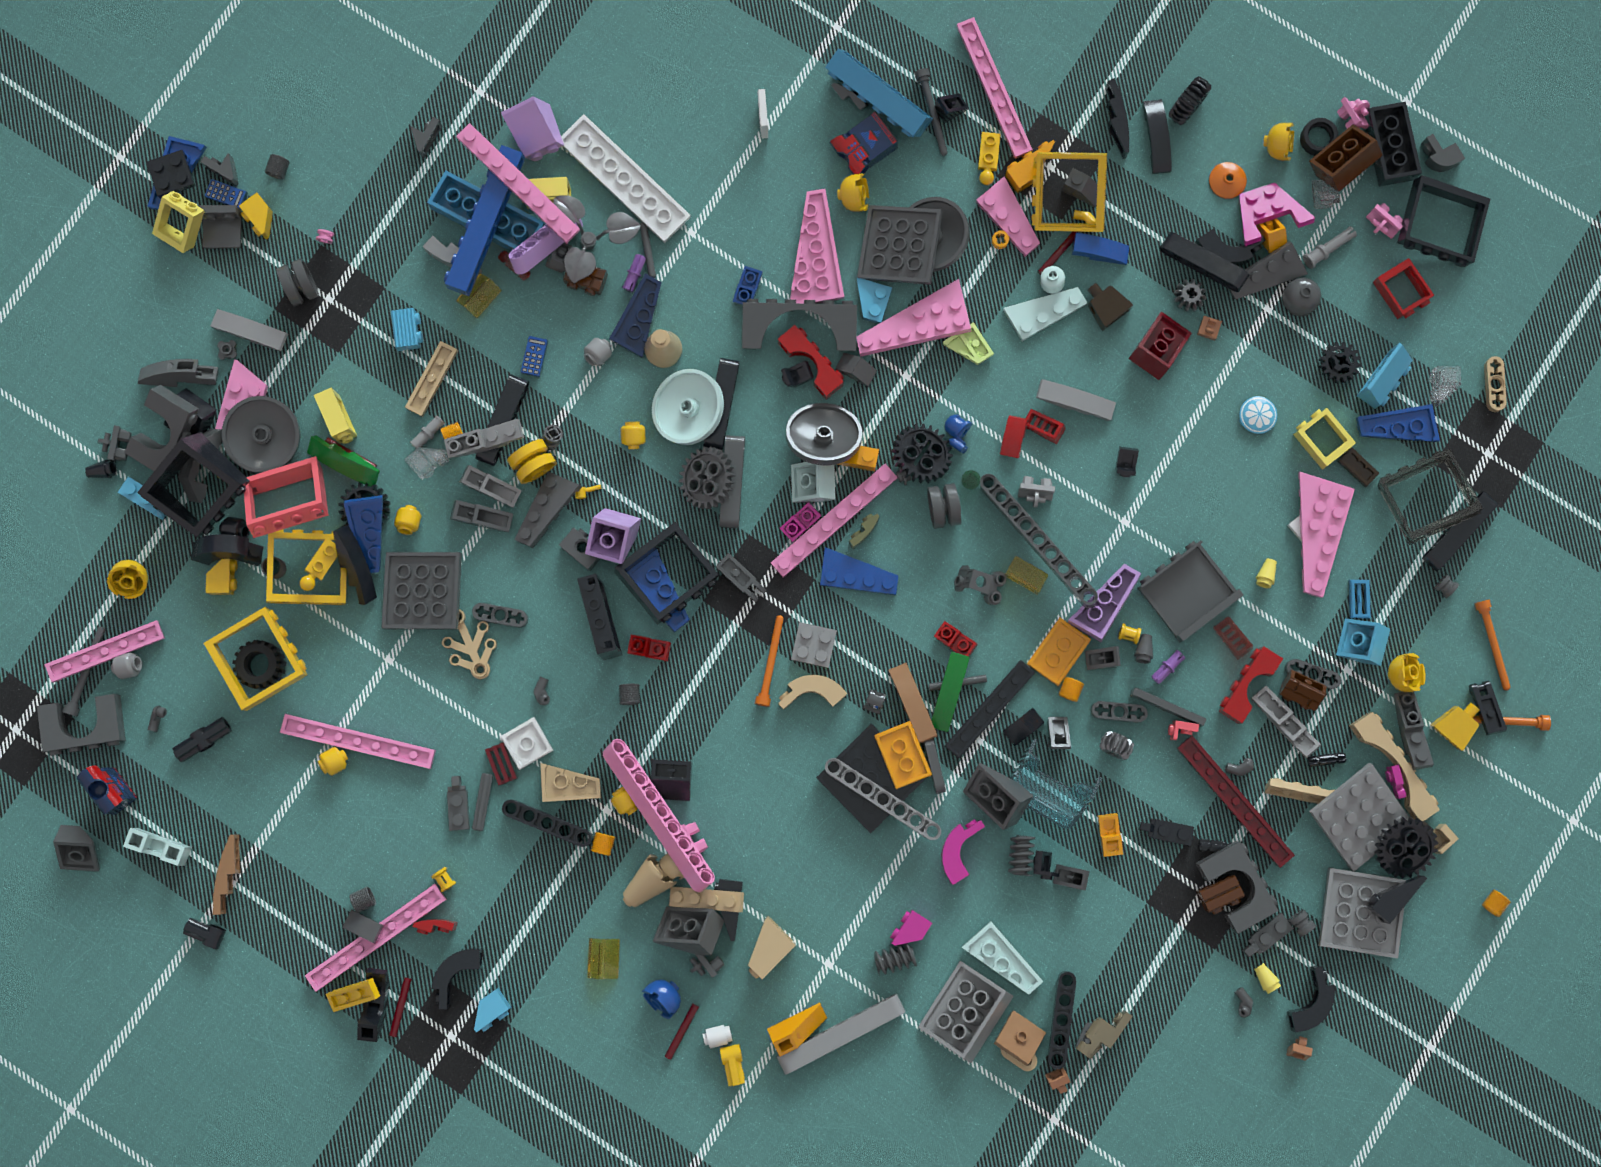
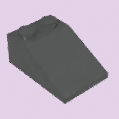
[963,763,1033,830]
[653,907,725,955]

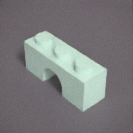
[123,828,192,866]

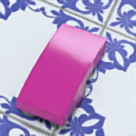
[780,502,822,542]

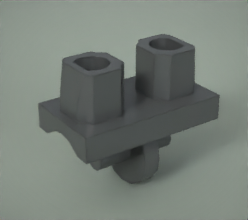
[97,425,132,463]
[689,954,724,978]

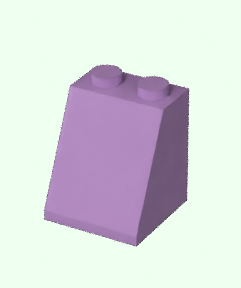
[501,97,564,161]
[585,508,641,564]

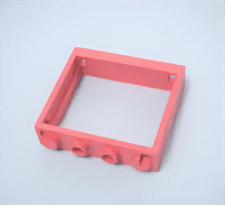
[244,456,329,538]

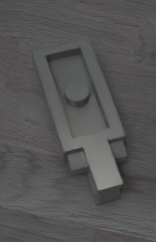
[447,776,470,831]
[1242,913,1294,957]

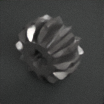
[1174,279,1206,311]
[1099,731,1134,760]

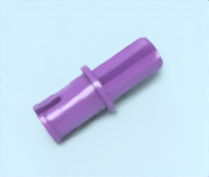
[622,254,646,292]
[1152,650,1185,684]

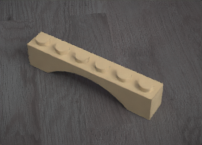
[1349,712,1440,821]

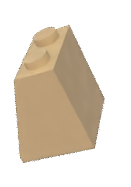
[748,916,796,979]

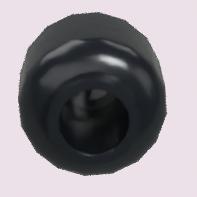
[219,517,250,538]

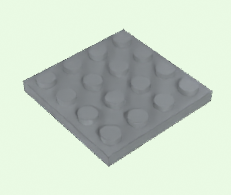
[1309,763,1409,872]
[1318,868,1406,959]

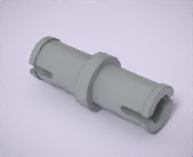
[410,415,445,451]

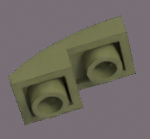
[849,514,879,549]

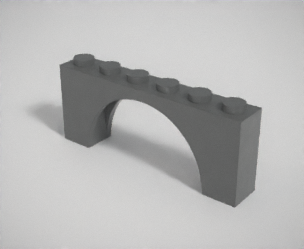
[742,299,857,351]

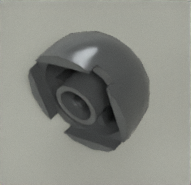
[1282,277,1322,317]

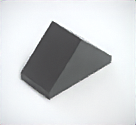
[835,353,877,387]
[1085,646,1121,670]
[1053,864,1090,891]

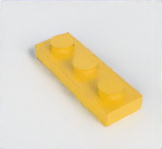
[326,978,380,1012]

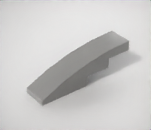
[210,309,288,351]
[1036,379,1116,421]
[1252,686,1321,759]

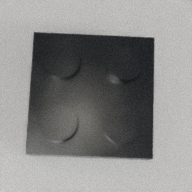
[146,150,196,198]

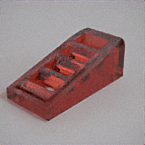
[1213,616,1253,660]

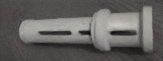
[1303,226,1357,269]

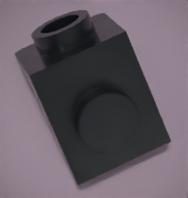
[781,361,814,387]
[1115,446,1139,477]
[1033,850,1060,880]

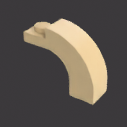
[778,675,847,710]

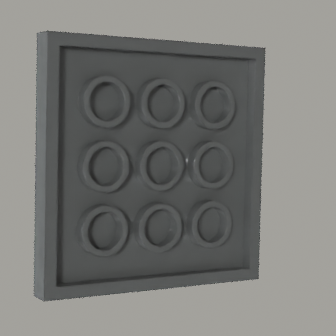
[857,205,943,285]
[382,552,462,630]

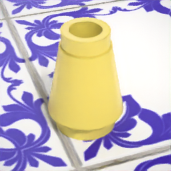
[1256,558,1277,588]
[1254,963,1281,994]

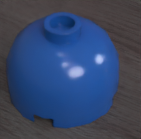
[642,980,681,1019]

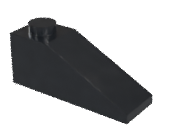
[1366,875,1427,924]
[714,879,743,941]

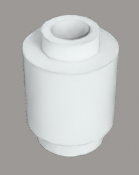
[703,1025,733,1049]

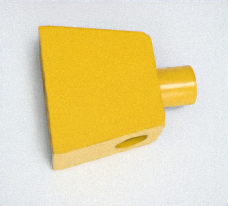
[1431,703,1480,751]

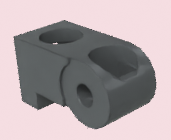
[863,689,886,714]

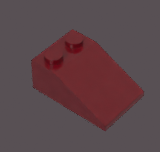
[1128,311,1192,380]

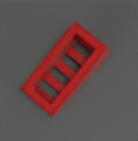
[1026,409,1066,444]

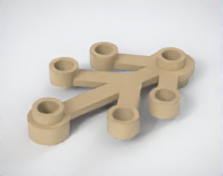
[442,609,497,679]

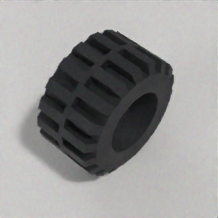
[232,640,287,690]

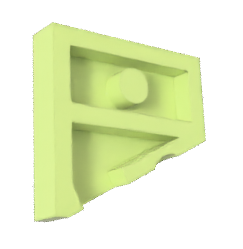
[943,322,994,365]

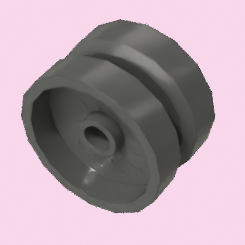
[276,258,319,307]
[927,483,961,529]

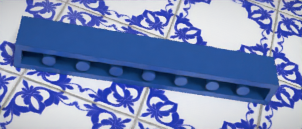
[444,145,525,296]

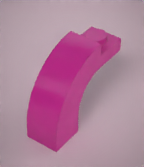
[941,819,985,885]

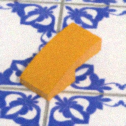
[1097,813,1123,857]

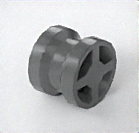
[1434,574,1459,598]

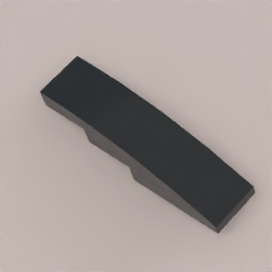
[1105,78,1129,159]
[333,525,377,605]

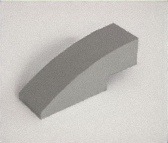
[422,236,482,274]
[459,465,521,508]

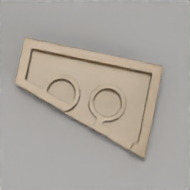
[540,763,601,802]

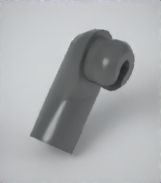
[533,676,550,705]
[147,706,167,732]

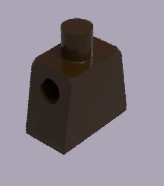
[1088,283,1133,331]

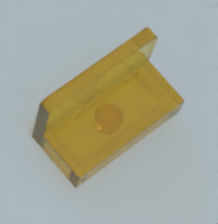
[456,273,502,318]
[1005,556,1048,594]
[588,938,620,979]

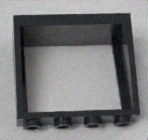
[137,432,250,537]

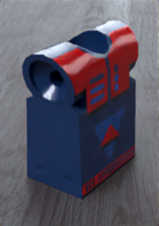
[829,111,898,175]
[77,766,138,815]

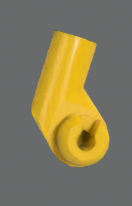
[1073,210,1096,224]

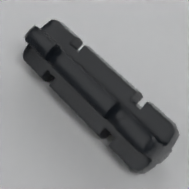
[1307,752,1346,767]
[1199,839,1233,852]

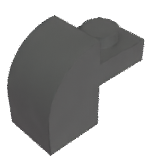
[1421,134,1465,172]

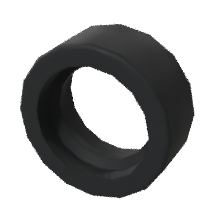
[1300,118,1338,156]

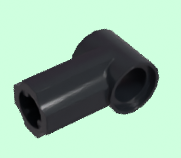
[183,918,226,949]

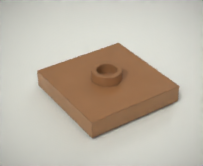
[994,1010,1046,1066]

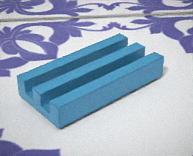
[1348,580,1371,619]

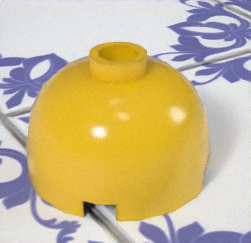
[1263,123,1294,161]
[837,173,869,212]
[107,560,148,599]
[1388,653,1426,692]

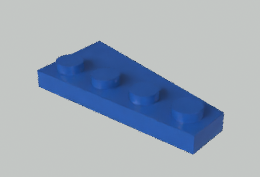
[820,547,898,595]

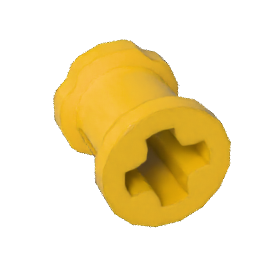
[1118,623,1141,645]
[431,867,456,893]

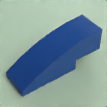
[1072,232,1129,265]

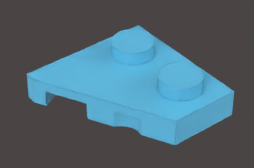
[857,278,892,324]

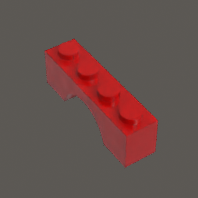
[777,325,844,400]
[1219,646,1283,724]

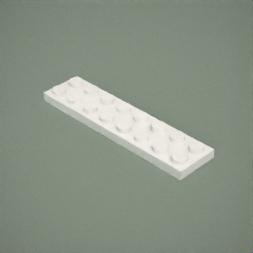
[561,114,691,243]

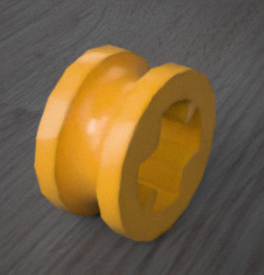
[992,231,1009,249]

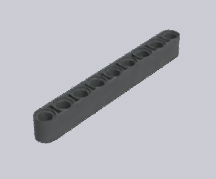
[980,474,1098,609]

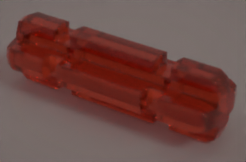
[498,250,531,281]

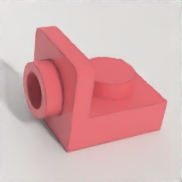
[1168,720,1199,740]

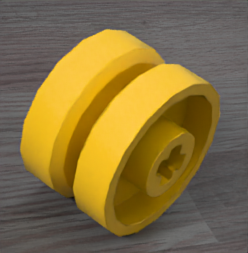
[507,439,557,484]

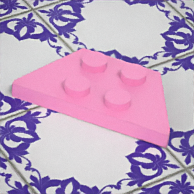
[215,359,268,430]

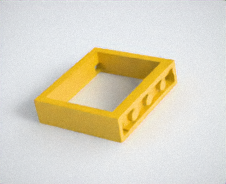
[1032,152,1107,232]
[266,530,347,605]
[203,607,308,711]

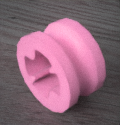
[316,229,334,244]

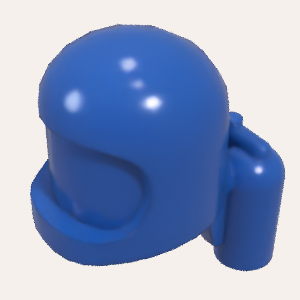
[944,414,972,454]

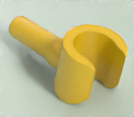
[575,484,602,499]

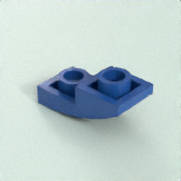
[733,266,763,305]

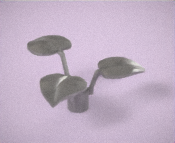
[554,195,640,283]

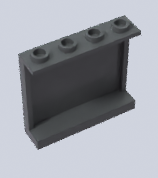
[1138,540,1243,643]

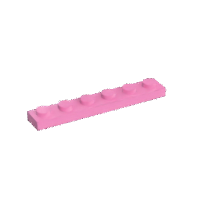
[44,620,165,683]

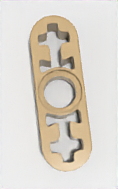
[1484,356,1507,412]

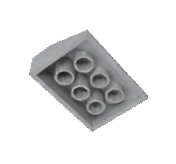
[918,961,1014,1063]

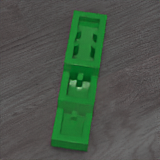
[307,435,380,487]
[931,652,970,732]

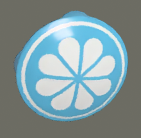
[1239,396,1277,434]

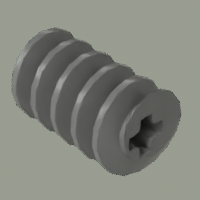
[1008,835,1035,876]
[874,943,917,975]

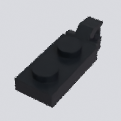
[1138,819,1194,846]

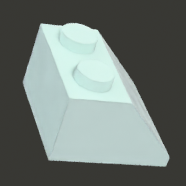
[791,462,835,503]

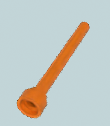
[1474,599,1510,691]
[755,615,784,707]
[1473,715,1551,731]

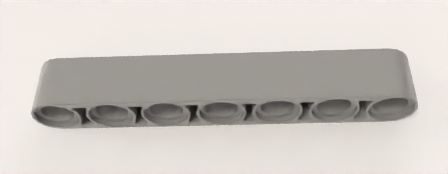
[825,758,941,840]
[776,994,906,1075]

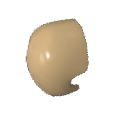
[659,853,684,880]

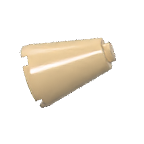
[644,329,682,368]
[623,854,677,907]

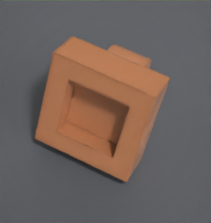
[1197,316,1222,341]
[1286,1036,1313,1061]
[1045,1068,1070,1094]

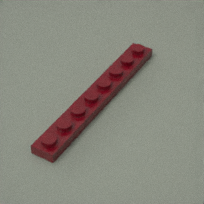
[1177,736,1295,868]

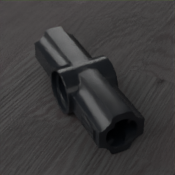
[172,717,232,762]

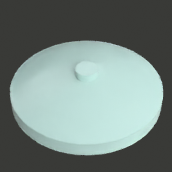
[652,369,724,445]

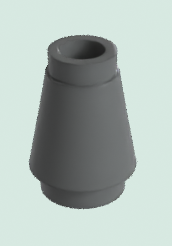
[1134,634,1153,664]

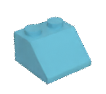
[1336,618,1390,666]

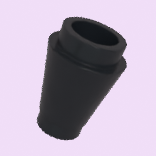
[85,460,117,478]

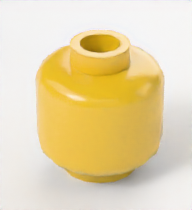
[620,422,646,449]
[394,505,421,535]
[317,747,348,776]
[611,786,638,816]

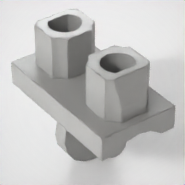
[1018,476,1055,508]

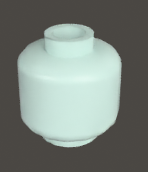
[1040,266,1065,294]

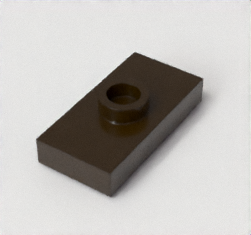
[1337,447,1379,487]

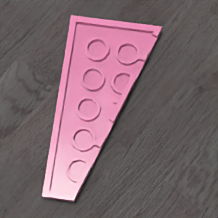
[790,189,844,304]
[856,279,971,357]
[1298,472,1355,598]

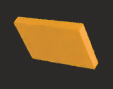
[1027,617,1091,686]
[874,721,932,789]

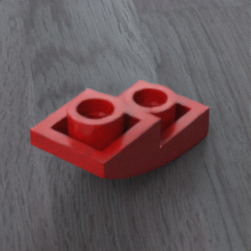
[1000,415,1028,458]
[934,621,978,657]
[627,635,671,662]
[412,919,458,935]

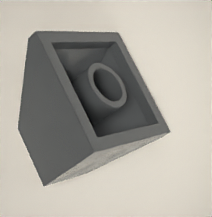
[53,825,100,871]

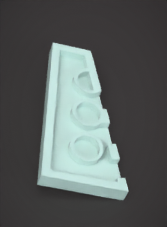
[1003,287,1087,341]
[962,921,1043,995]

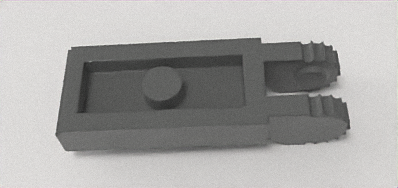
[715,553,767,602]

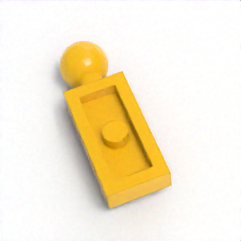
[978,132,1000,185]
[300,538,338,591]

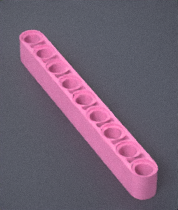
[603,739,715,892]

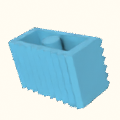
[391,308,423,351]

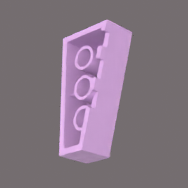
[1068,564,1141,643]

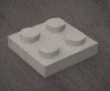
[791,622,837,668]

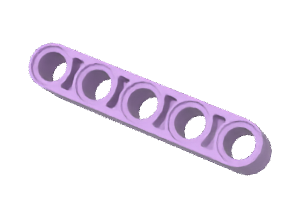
[508,219,583,274]

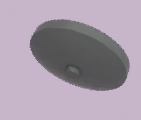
[910,197,970,272]
[222,396,301,473]
[786,403,862,465]

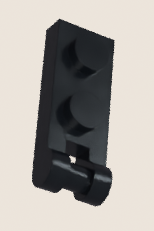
[1469,680,1507,736]

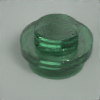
[961,470,981,489]

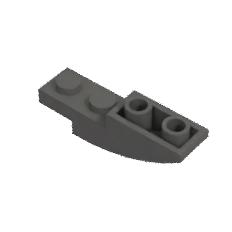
[138,359,219,387]
[1394,692,1434,770]

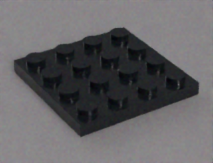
[816,724,926,834]

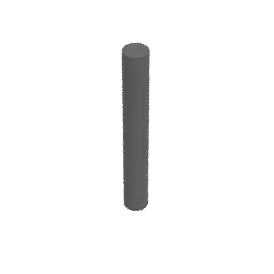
[639,222,656,278]
[929,674,987,691]

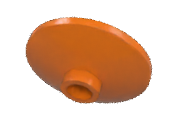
[1209,162,1247,199]

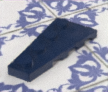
[609,273,662,358]

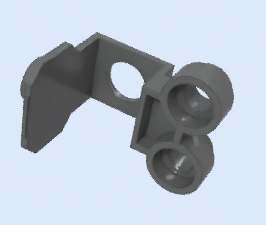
[954,565,1007,605]

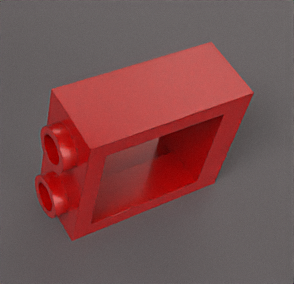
[1373,258,1434,319]

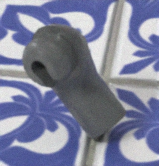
[1225,758,1254,776]
[1234,987,1253,1018]

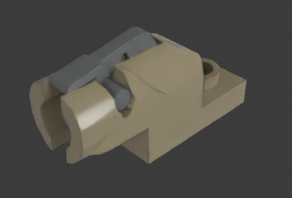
[1075,1010,1133,1059]

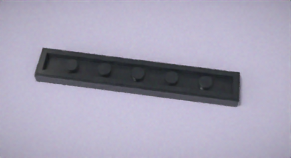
[944,660,1035,759]

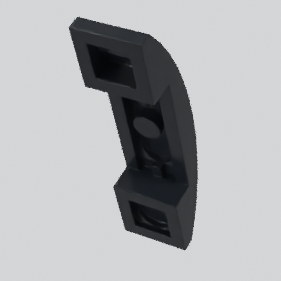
[1143,99,1172,174]

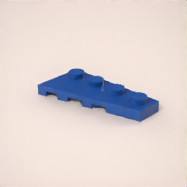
[148,136,207,210]
[1356,404,1440,442]
[344,495,383,573]
[627,549,690,633]

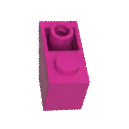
[890,909,932,946]

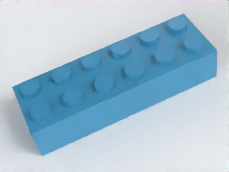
[825,49,933,137]
[427,171,545,251]

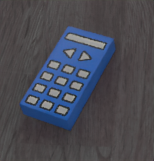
[205,179,248,210]
[521,336,548,377]

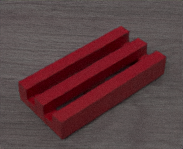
[485,742,517,786]

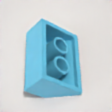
[1357,343,1413,409]

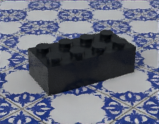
[1364,101,1422,187]

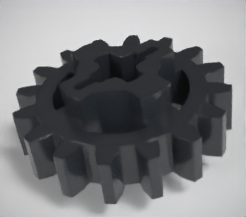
[1318,342,1362,383]

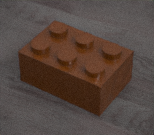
[1309,125,1383,192]

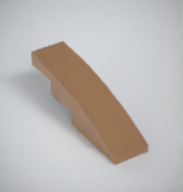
[889,663,937,744]
[213,834,240,915]

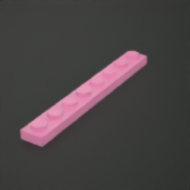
[956,17,1033,159]
[456,123,580,244]
[771,464,898,578]
[280,714,436,769]
[305,884,447,992]

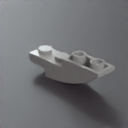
[444,419,524,458]

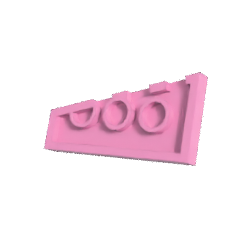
[976,176,1040,257]

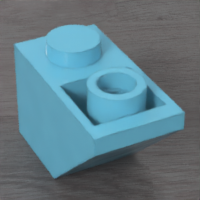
[474,988,512,1032]

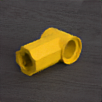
[720,1044,745,1086]

